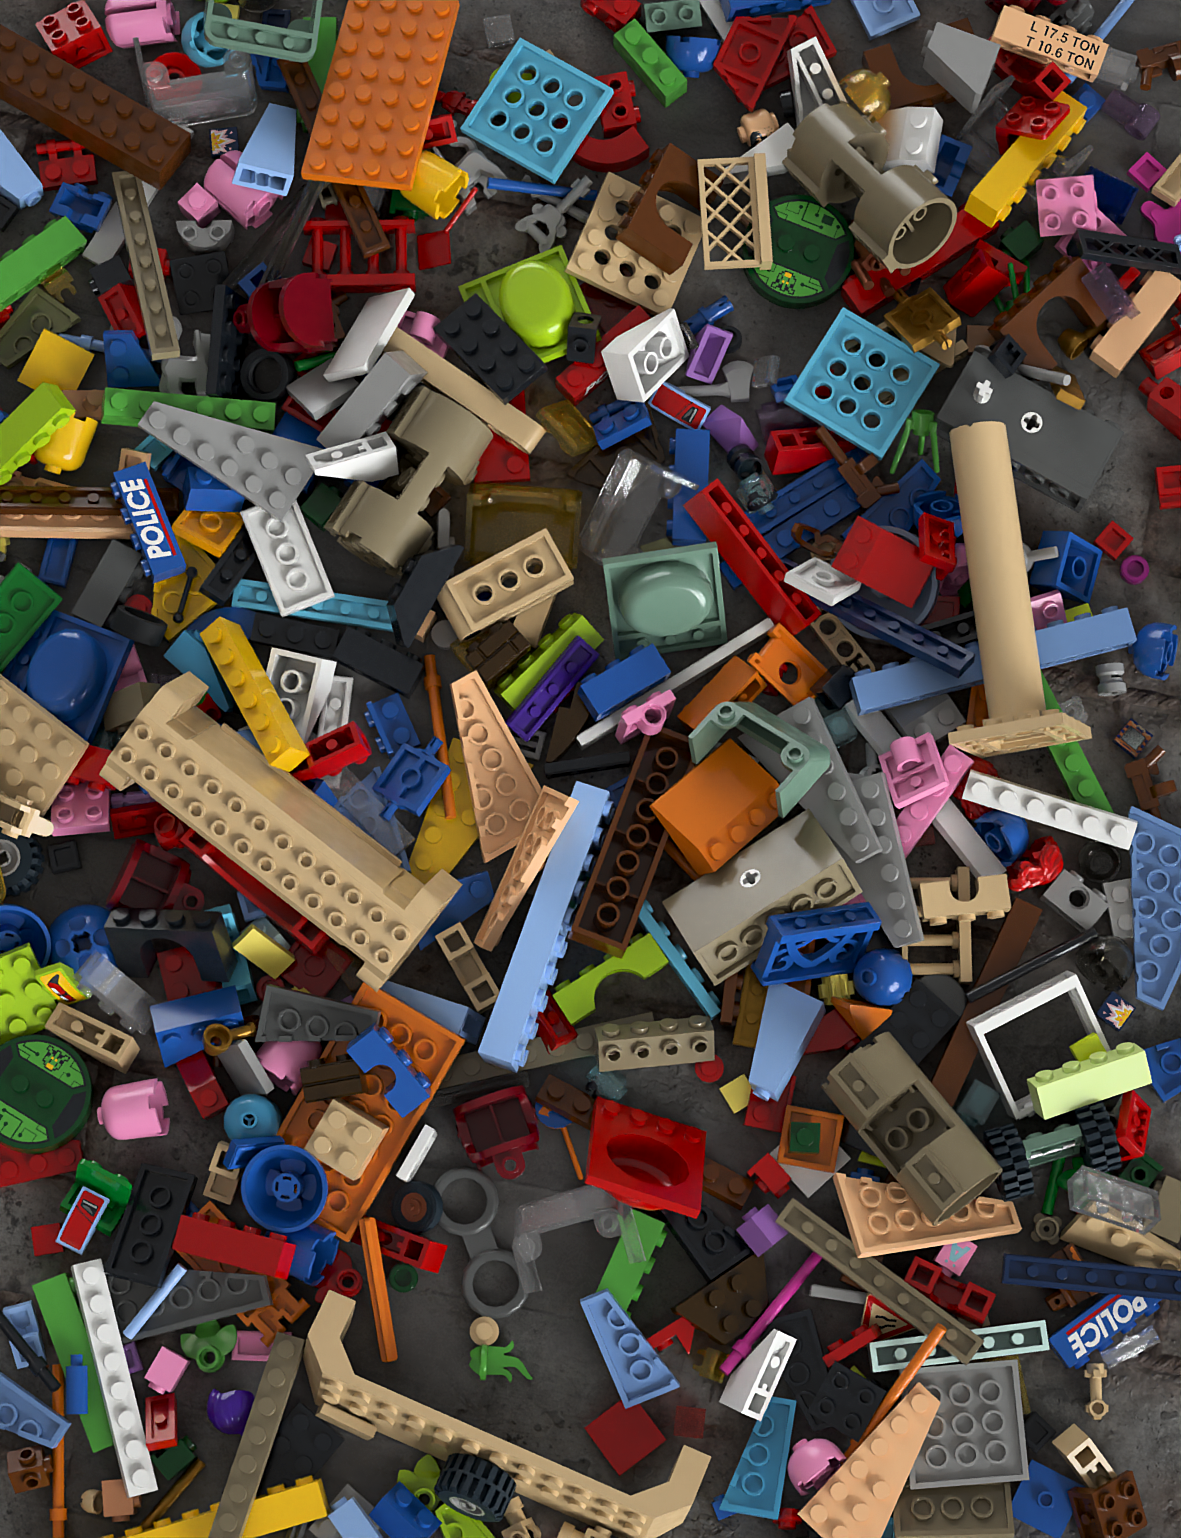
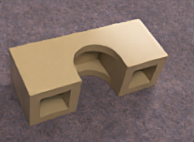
[918,874,1011,926]
[435,922,500,1014]

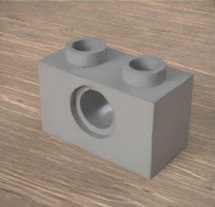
[1039,869,1110,933]

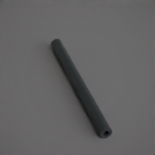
[965,927,1098,1003]

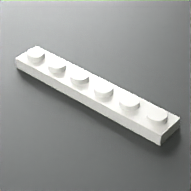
[962,769,1138,850]

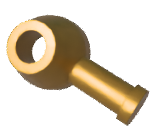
[1057,321,1107,360]
[202,1022,256,1056]

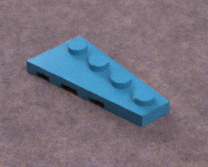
[719,1396,797,1520]

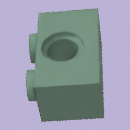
[642,0,702,33]

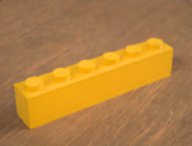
[964,91,1087,228]
[200,616,310,772]

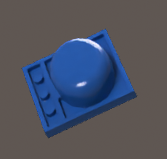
[2,610,135,745]

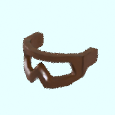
[791,522,843,559]

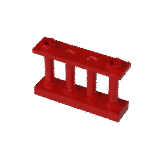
[302,216,416,294]

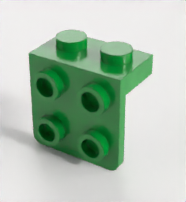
[59,1159,132,1237]

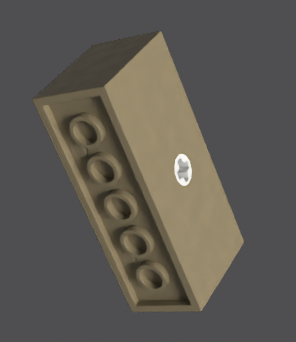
[662,808,863,986]

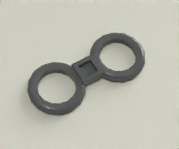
[434,1166,531,1319]

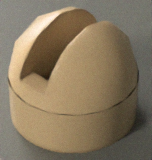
[80,1489,103,1514]

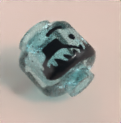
[736,472,778,516]
[585,1065,628,1102]

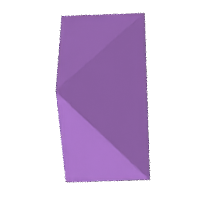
[685,324,733,385]
[702,404,759,453]

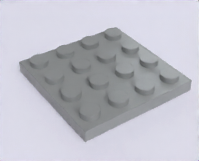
[899,1359,1029,1490]

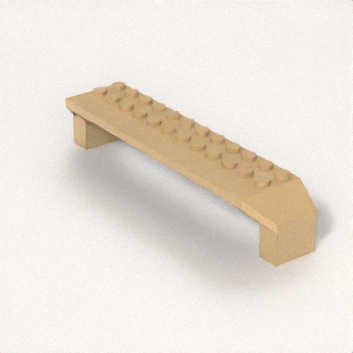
[303,1290,711,1538]

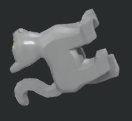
[432,120,507,216]
[159,316,211,397]

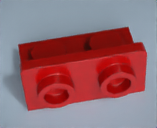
[918,512,957,581]
[1115,1090,1151,1162]

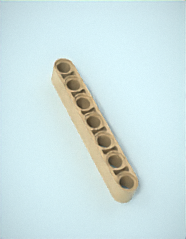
[381,327,546,455]

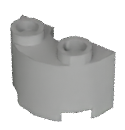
[176,220,235,255]

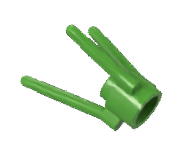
[890,409,940,474]

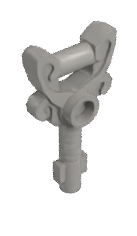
[515,175,593,253]

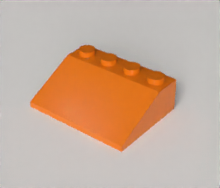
[649,738,780,876]

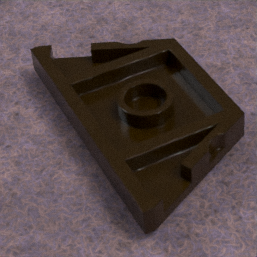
[567,402,665,499]
[670,1252,769,1345]

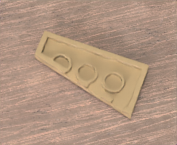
[1060,1198,1181,1271]

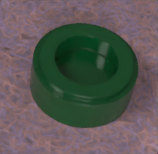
[389,1263,418,1293]

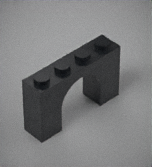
[104,907,238,982]

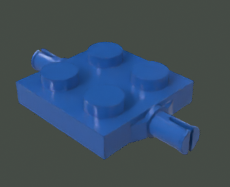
[372,736,451,822]

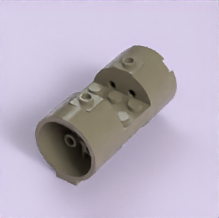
[782,101,957,273]
[323,386,493,579]
[821,1032,1003,1226]

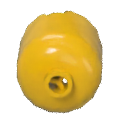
[399,150,469,220]
[33,412,98,475]

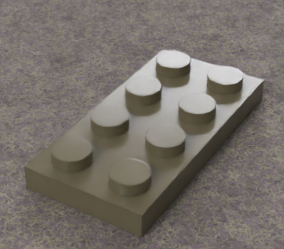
[892,1480,1015,1538]

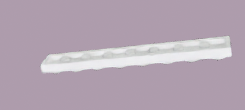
[71,1259,158,1498]

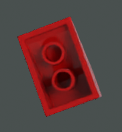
[831,516,934,609]

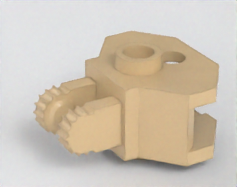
[0,794,55,839]

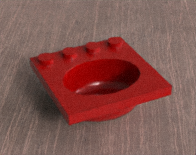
[585,1096,707,1219]

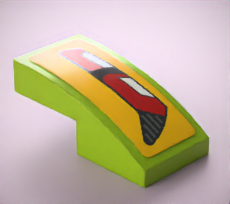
[34,962,90,1006]

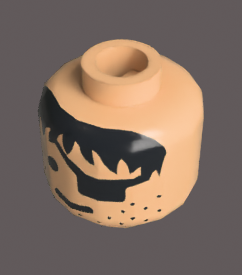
[737,108,779,148]

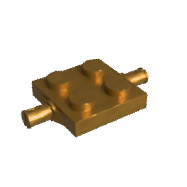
[883,287,962,353]

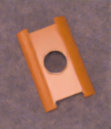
[747,623,827,706]

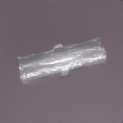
[1100,1325,1161,1369]

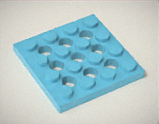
[460,38,614,184]
[784,307,940,460]

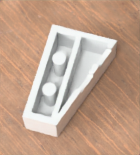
[787,37,847,126]

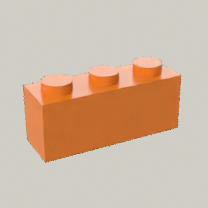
[677,655,767,733]

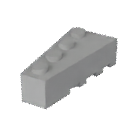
[316,350,428,449]

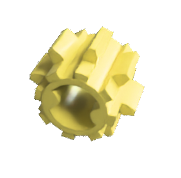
[818,974,855,1005]

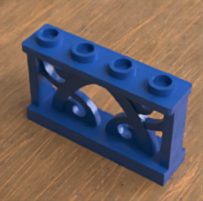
[751,902,882,986]

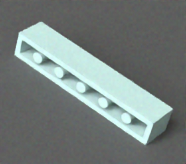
[867,1320,1050,1372]

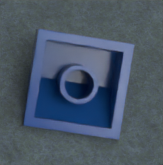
[1029,531,1103,604]

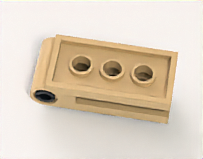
[437,528,574,643]

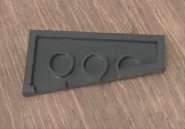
[255,984,381,1042]

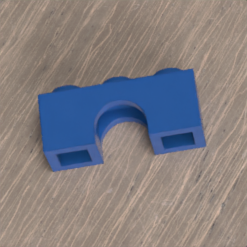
[346,1022,431,1118]

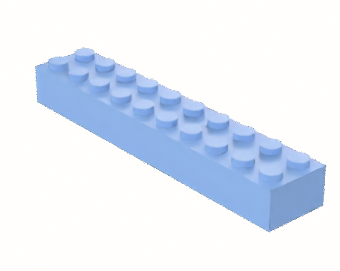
[478,781,616,1073]

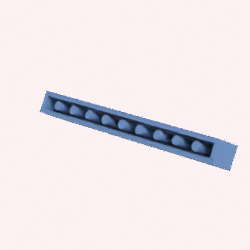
[849,606,1137,716]

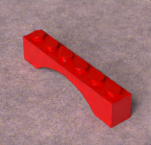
[180,827,330,955]

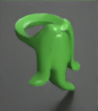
[469,1340,532,1383]

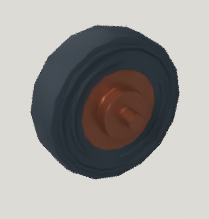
[391,1181,443,1233]

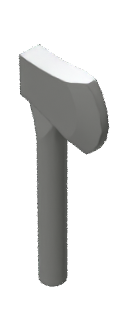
[974,345,1071,386]
[647,360,754,402]

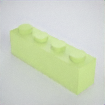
[1027,1042,1152,1120]

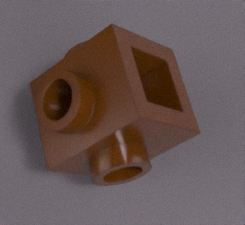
[7,1444,54,1494]

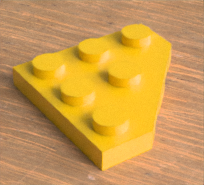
[151,534,217,643]

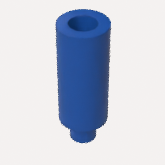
[66,1354,88,1414]

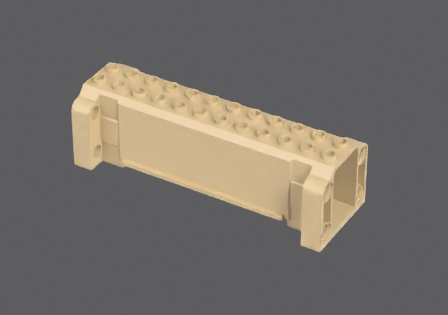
[99,671,463,992]

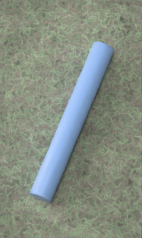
[123,1263,187,1340]

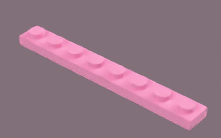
[825,745,974,942]

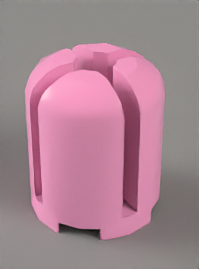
[105,0,180,49]
[204,150,283,230]

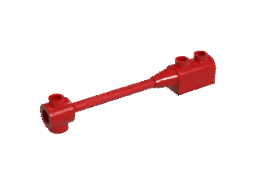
[154,721,372,851]

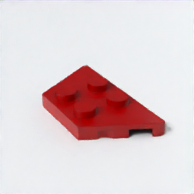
[713,15,797,113]

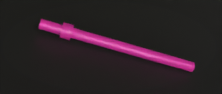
[719,1252,823,1376]

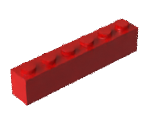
[841,201,1000,319]
[683,478,822,636]

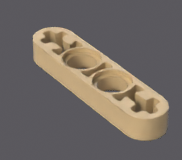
[809,606,875,673]

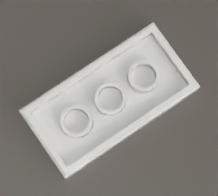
[323,288,415,382]
[240,500,335,617]

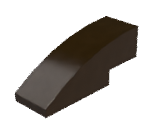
[546,682,591,763]

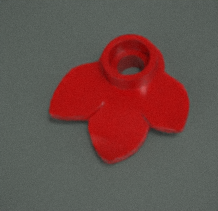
[314,1249,363,1304]

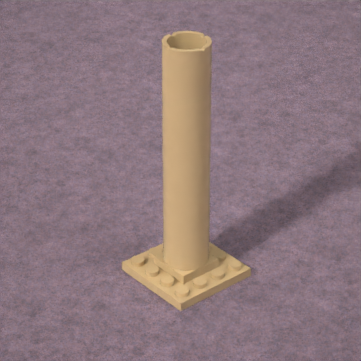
[948,421,1092,758]

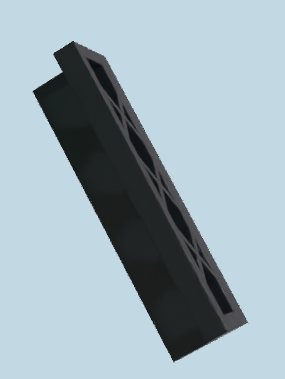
[1066,228,1181,275]

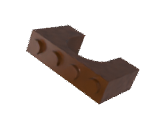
[861,17,990,112]
[615,143,724,275]
[987,256,1117,381]

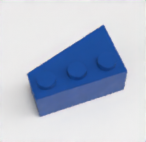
[577,643,671,722]
[150,985,245,1068]

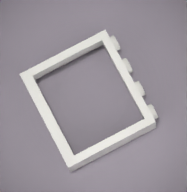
[966,970,1111,1120]

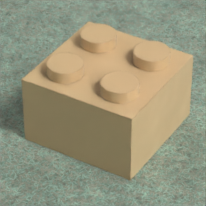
[304,1097,390,1181]

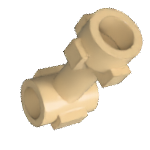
[1084,1363,1108,1420]

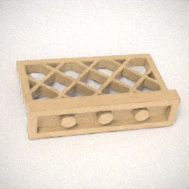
[697,153,773,270]

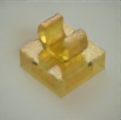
[41,268,76,303]
[692,1347,729,1383]

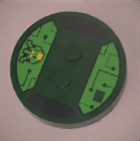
[741,195,854,309]
[0,1035,94,1154]

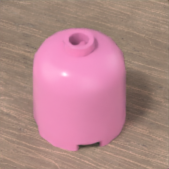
[255,1041,323,1096]
[97,1078,170,1140]

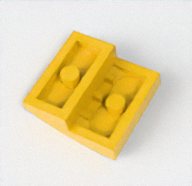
[17,328,95,391]

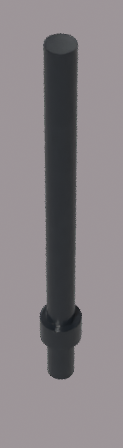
[0,1310,61,1393]

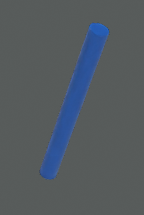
[486,177,597,201]

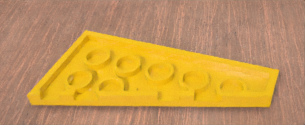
[409,738,534,885]

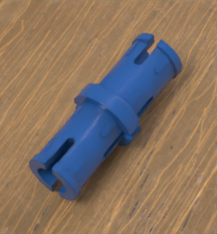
[679,295,734,340]

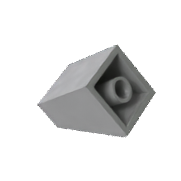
[920,22,1001,115]

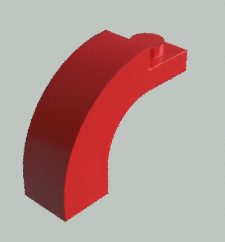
[987,35,1071,101]
[555,118,649,173]

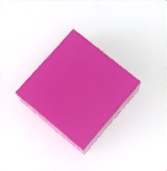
[1127,152,1167,193]

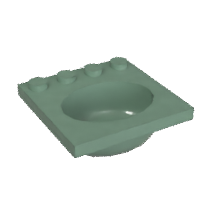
[602,541,728,660]

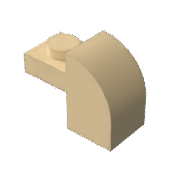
[203,1141,245,1205]

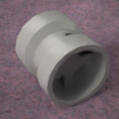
[1095,663,1127,696]

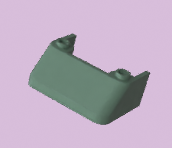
[204,0,323,63]
[688,702,831,818]

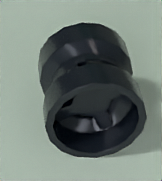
[727,444,763,482]

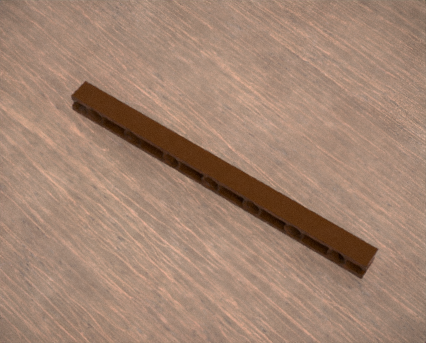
[839,897,1043,1293]

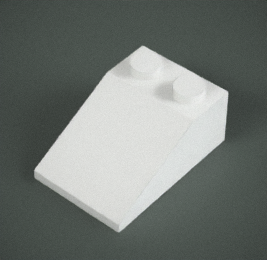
[862,107,943,173]
[601,308,690,402]
[266,647,337,743]

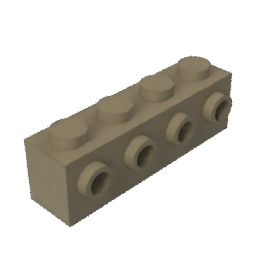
[594,1015,715,1072]

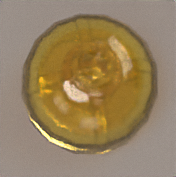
[838,68,891,124]

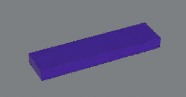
[505,635,600,742]

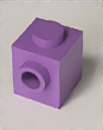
[736,1204,788,1257]

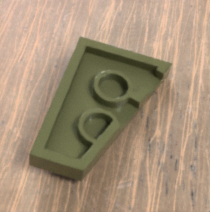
[0,286,81,370]

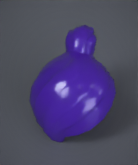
[207,1389,255,1437]

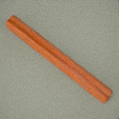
[358,1217,398,1362]

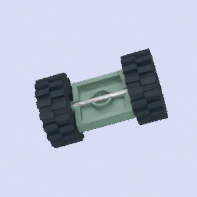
[983,1100,1122,1202]

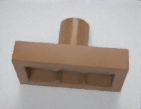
[62,389,104,420]

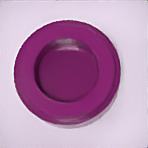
[1120,555,1149,585]

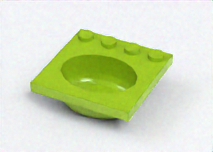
[458,245,602,363]

